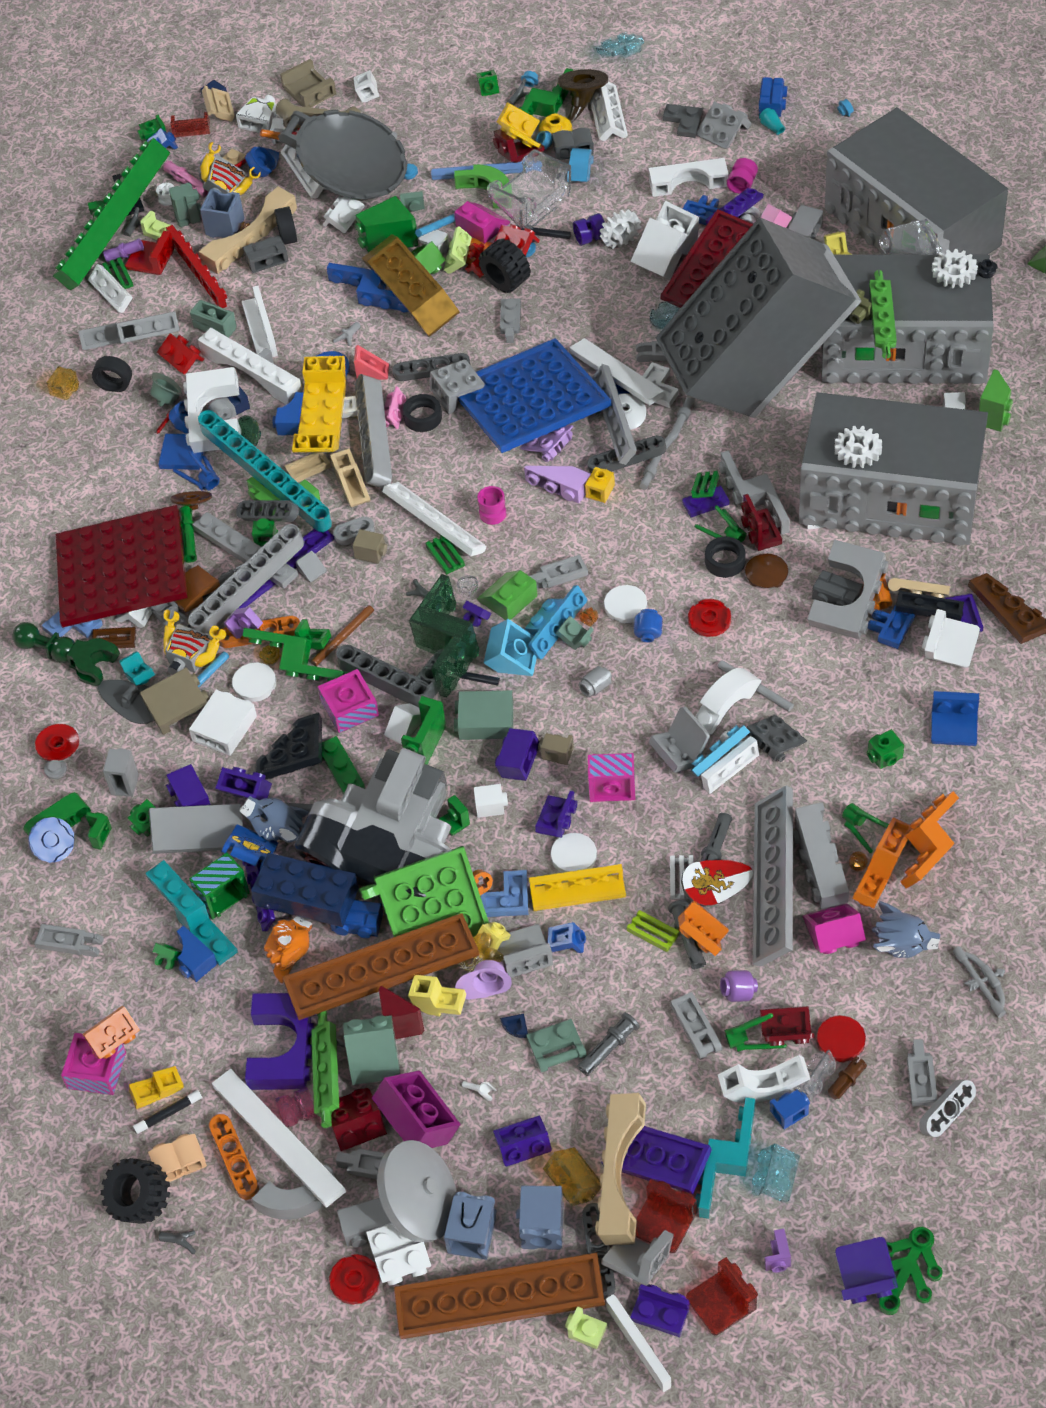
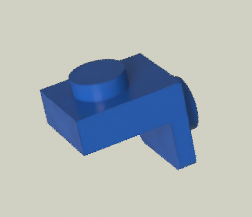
[147,128,178,149]

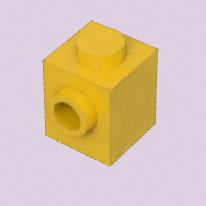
[585,467,615,503]

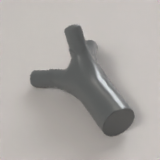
[507,78,530,105]
[124,207,142,237]
[406,579,436,603]
[159,1230,196,1254]

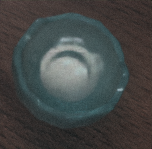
[649,302,680,330]

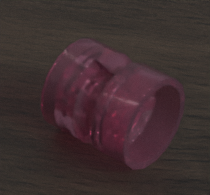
[275,1087,318,1128]

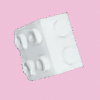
[922,609,980,668]

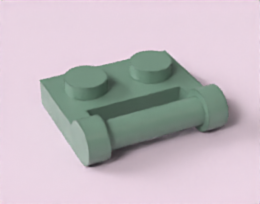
[526,1019,587,1073]

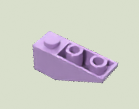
[524,466,591,503]

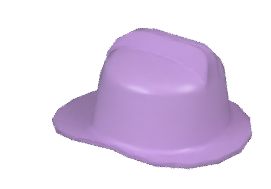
[455,960,512,1000]

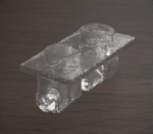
[794,1050,837,1102]

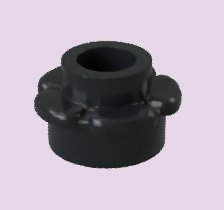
[977,259,998,278]

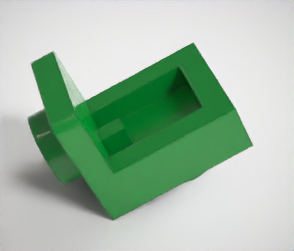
[295,619,332,650]

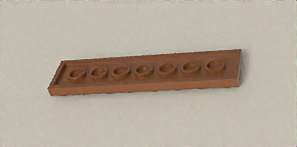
[283,913,479,1021]
[394,1253,605,1339]

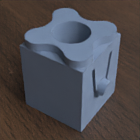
[200,189,245,238]
[516,1186,564,1250]
[444,1192,497,1260]

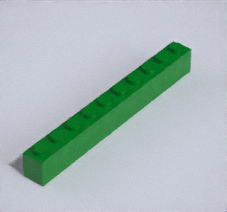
[53,138,170,290]

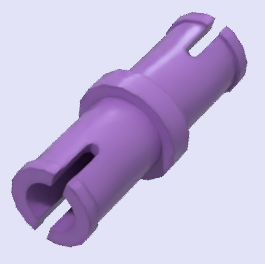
[103,238,144,262]

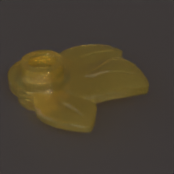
[458,933,504,972]

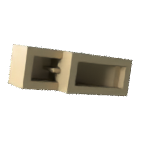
[330,448,370,507]

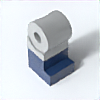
[209,386,250,420]

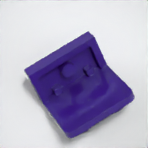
[835,1237,898,1304]

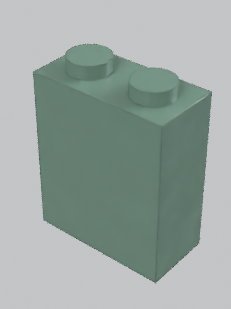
[454,690,514,740]
[343,1016,400,1085]

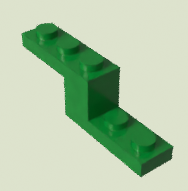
[519,68,573,117]
[243,628,347,682]

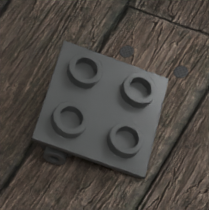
[746,714,807,762]

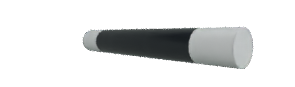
[133,1090,202,1134]

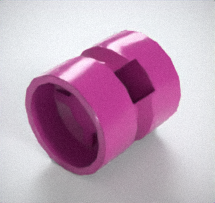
[727,158,758,194]
[477,486,507,525]

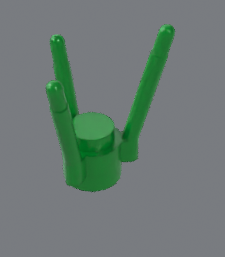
[694,506,747,542]
[842,803,889,853]
[724,1013,787,1052]

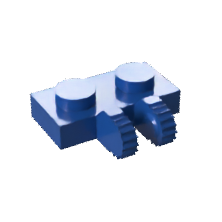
[682,195,719,225]
[868,605,915,649]

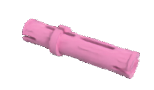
[163,161,209,197]

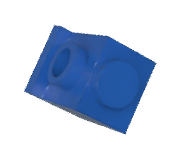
[770,1089,810,1130]

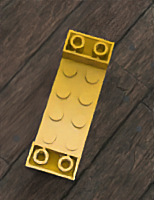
[292,356,346,452]

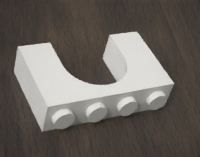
[183,367,241,453]

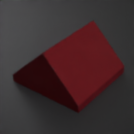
[378,986,425,1039]

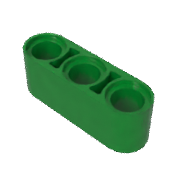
[23,792,91,836]

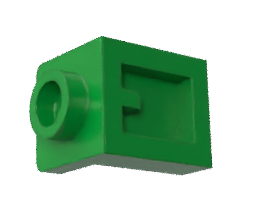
[476,70,499,96]
[439,795,470,836]
[86,812,112,850]

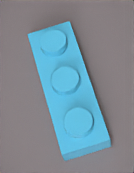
[691,725,750,777]

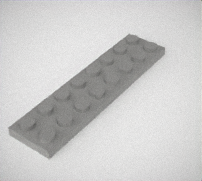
[753,785,793,966]

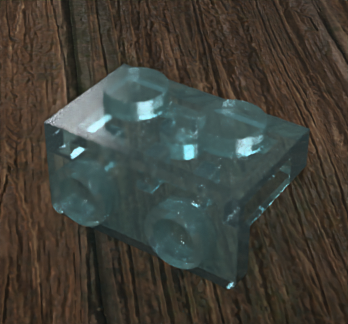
[751,1143,800,1203]

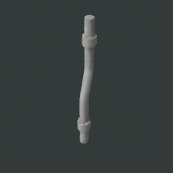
[639,397,694,490]

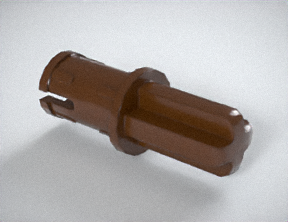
[828,1057,867,1100]

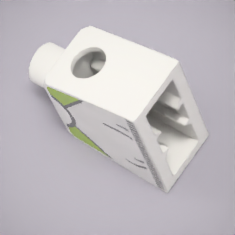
[236,95,278,133]

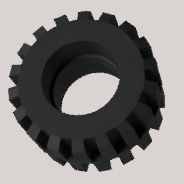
[479,238,531,293]
[101,1158,170,1224]

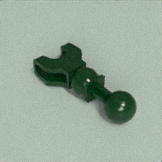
[12,622,120,686]

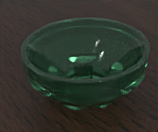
[238,415,261,446]

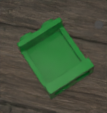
[401,696,446,765]

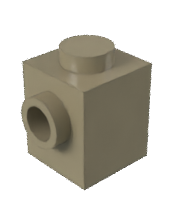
[352,529,387,564]

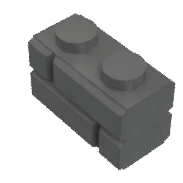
[243,235,289,274]
[812,570,863,606]

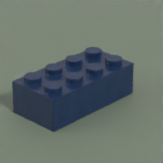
[251,853,359,927]

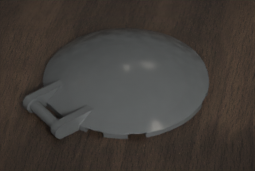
[278,109,408,199]

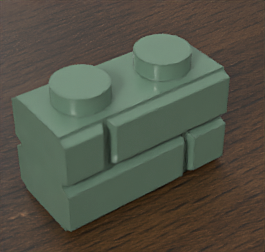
[169,182,201,227]
[190,300,237,338]

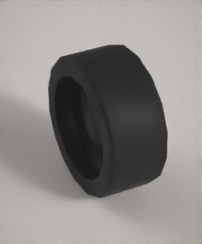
[274,206,297,245]
[92,356,132,392]
[402,394,442,432]
[705,536,746,578]

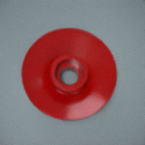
[35,724,79,761]

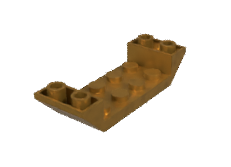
[362,234,460,337]

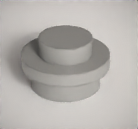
[44,760,67,779]

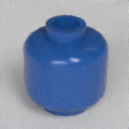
[634,609,663,643]

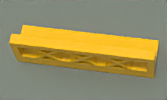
[529,864,626,911]

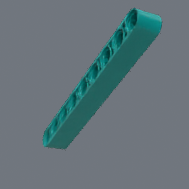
[198,410,332,532]

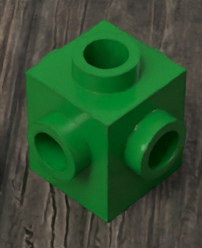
[867,729,904,769]
[128,799,156,837]

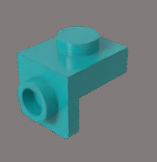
[119,651,155,686]

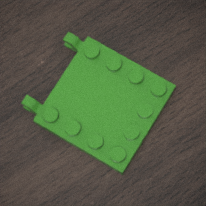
[360,846,489,938]

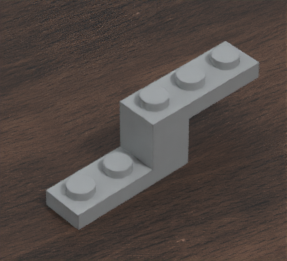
[78,311,180,350]
[718,450,790,535]

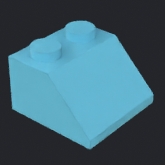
[483,619,537,676]

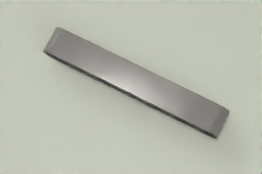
[355,374,392,488]
[188,524,304,635]

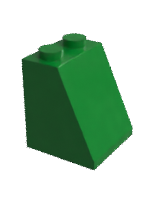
[355,196,419,252]

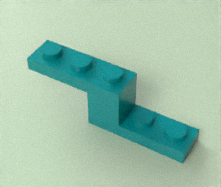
[145,860,238,966]
[695,1097,755,1219]

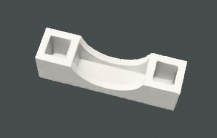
[649,158,728,197]

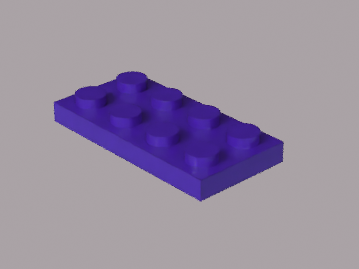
[601,1126,712,1195]

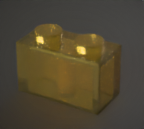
[543,1147,601,1206]

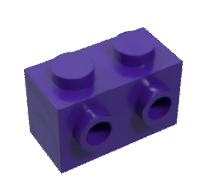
[495,728,539,781]
[166,764,211,807]
[215,766,272,800]

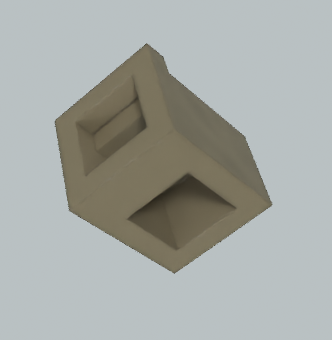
[538,733,574,765]

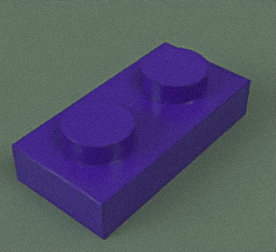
[682,486,729,518]

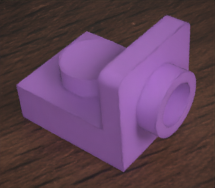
[224,607,263,638]
[764,1229,791,1273]

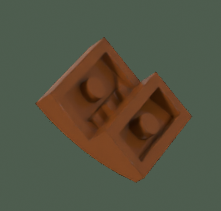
[174,565,220,613]

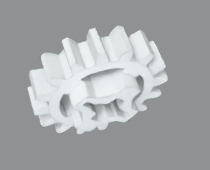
[600,209,641,249]
[932,249,978,288]
[835,426,882,468]

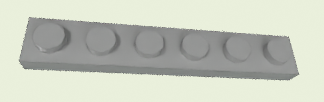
[592,364,637,465]
[192,512,298,589]

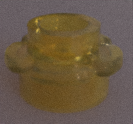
[259,645,280,665]

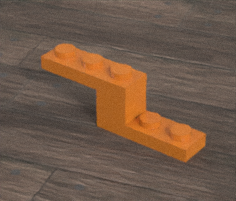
[900,791,959,889]
[852,817,912,909]

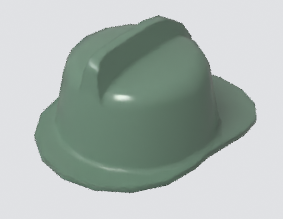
[150,372,182,407]

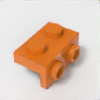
[678,901,729,956]

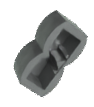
[552,128,594,160]

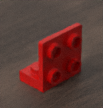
[125,231,175,275]

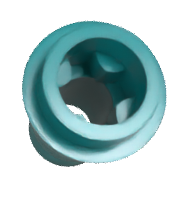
[759,108,785,135]

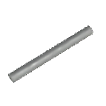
[718,660,794,712]

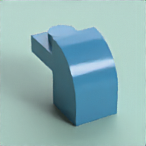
[568,148,594,182]

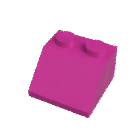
[454,201,510,244]
[802,903,866,954]

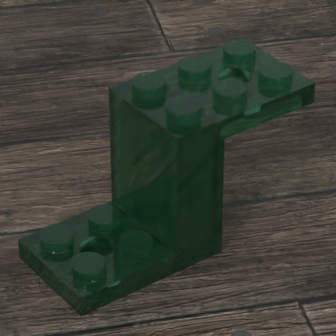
[409,574,479,698]

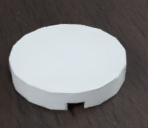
[604,585,647,624]
[232,662,276,702]
[551,833,597,873]

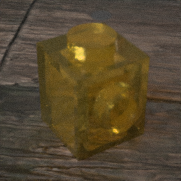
[46,366,79,400]

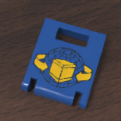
[221,824,279,869]

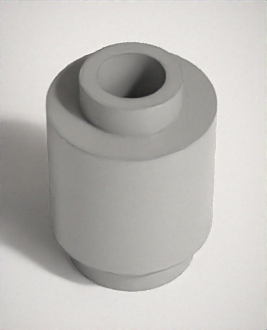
[578,666,612,697]

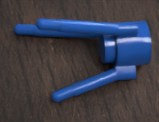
[173,451,220,491]

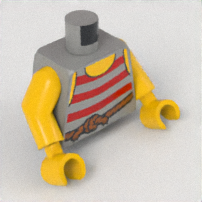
[200,142,261,195]
[163,610,226,675]

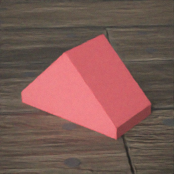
[354,345,389,380]

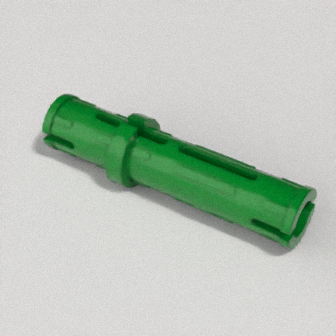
[179,506,197,563]

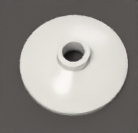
[619,394,646,430]

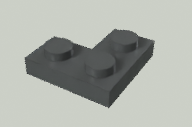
[663,104,703,138]

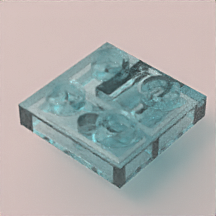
[596,33,644,58]

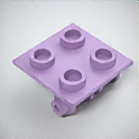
[520,425,573,462]

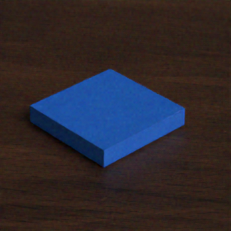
[158,434,203,470]

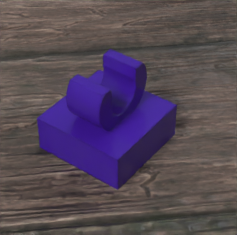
[463,600,492,627]

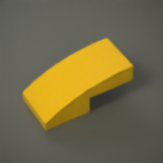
[129,1066,184,1109]

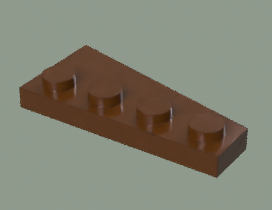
[968,573,1046,644]

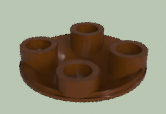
[745,553,788,588]

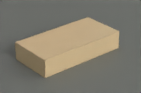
[284,452,331,482]

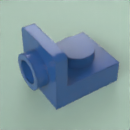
[548,922,586,953]

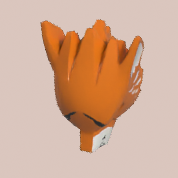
[264,916,312,983]

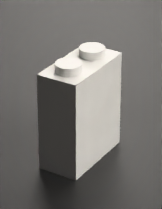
[631,217,690,279]
[189,690,257,756]

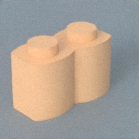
[148,1134,207,1182]

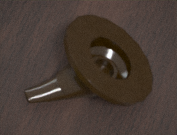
[558,69,608,122]

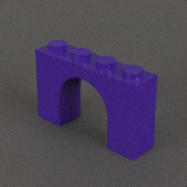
[245,993,316,1090]

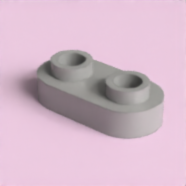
[333,517,375,545]

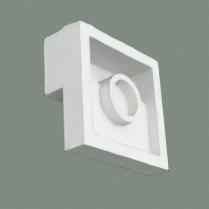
[366,1223,431,1286]

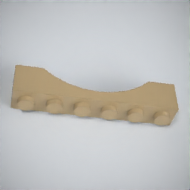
[199,186,297,274]
[595,1093,646,1245]

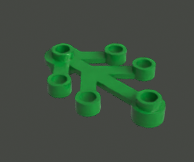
[879,1227,943,1315]

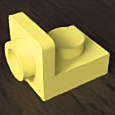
[474,922,511,960]

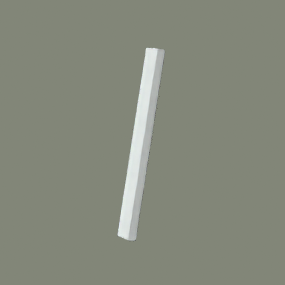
[211,1069,346,1208]

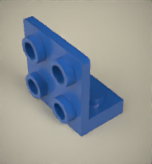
[931,691,980,746]

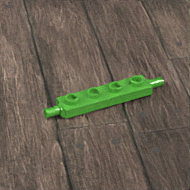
[869,270,897,359]
[311,1011,339,1128]

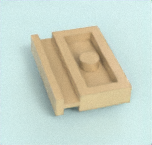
[202,86,235,122]

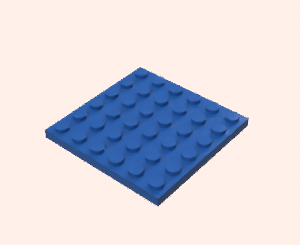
[457,338,612,453]

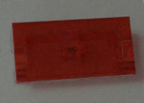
[170,112,210,137]

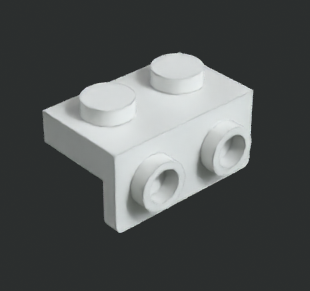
[323,195,365,233]

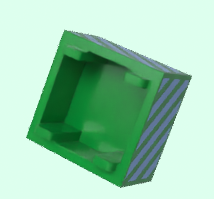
[189,853,250,920]

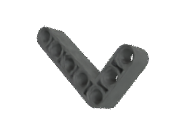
[336,645,455,708]

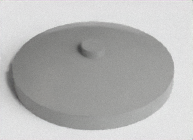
[377,1140,456,1243]

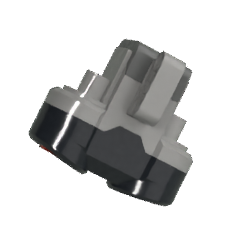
[294,748,452,898]

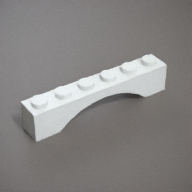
[198,328,302,405]

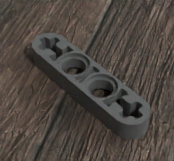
[392,353,470,381]
[587,435,667,473]
[236,500,299,522]
[582,1203,616,1299]

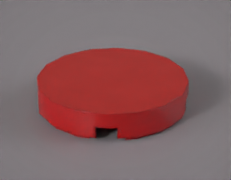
[688,599,731,637]
[817,1015,866,1063]
[329,1254,380,1305]

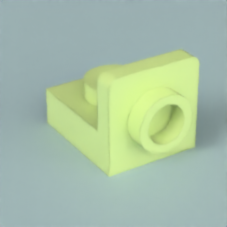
[141,211,170,240]
[565,1307,607,1349]

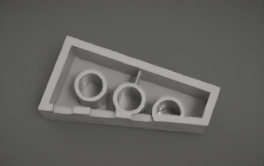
[793,802,849,909]

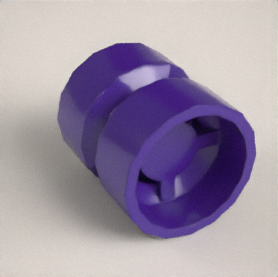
[572,213,605,246]

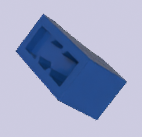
[272,392,304,435]
[176,925,217,982]

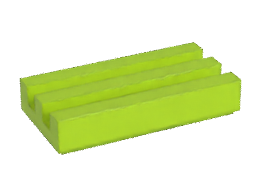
[627,910,679,952]

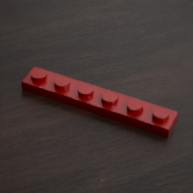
[166,225,228,308]

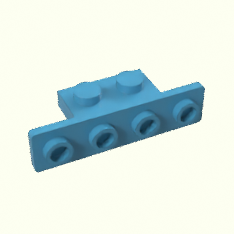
[525,585,587,659]

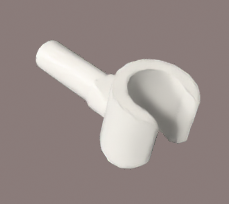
[462,1081,497,1101]

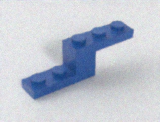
[327,263,409,312]

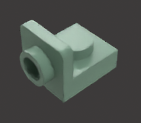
[400,191,425,211]
[555,616,594,650]

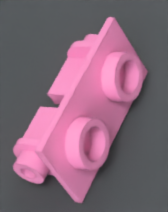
[384,386,407,429]

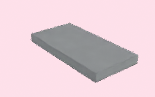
[149,804,243,854]

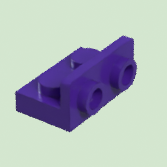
[535,791,578,838]
[493,1115,552,1167]
[630,1284,690,1338]

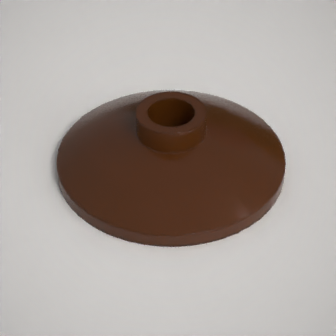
[170,491,212,510]

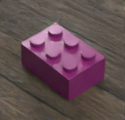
[372,1070,461,1148]

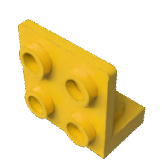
[496,102,541,148]

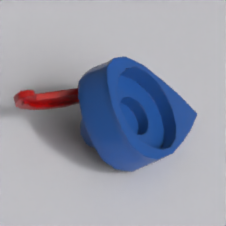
[234,146,279,177]
[156,401,202,434]

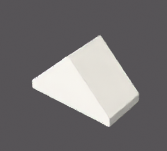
[384,703,421,745]

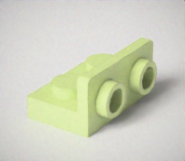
[444,226,472,274]

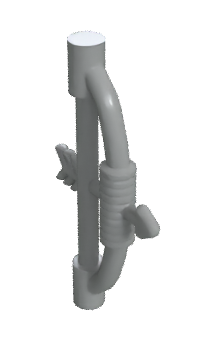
[953,946,1006,1018]

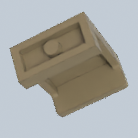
[280,59,336,108]
[140,667,210,735]

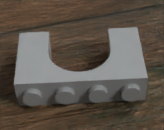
[807,540,889,640]

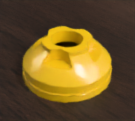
[538,114,573,142]

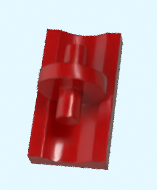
[465,243,485,278]

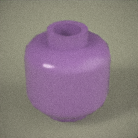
[720,970,758,1002]

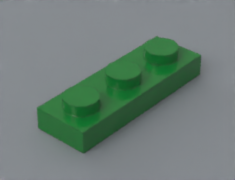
[322,736,365,795]

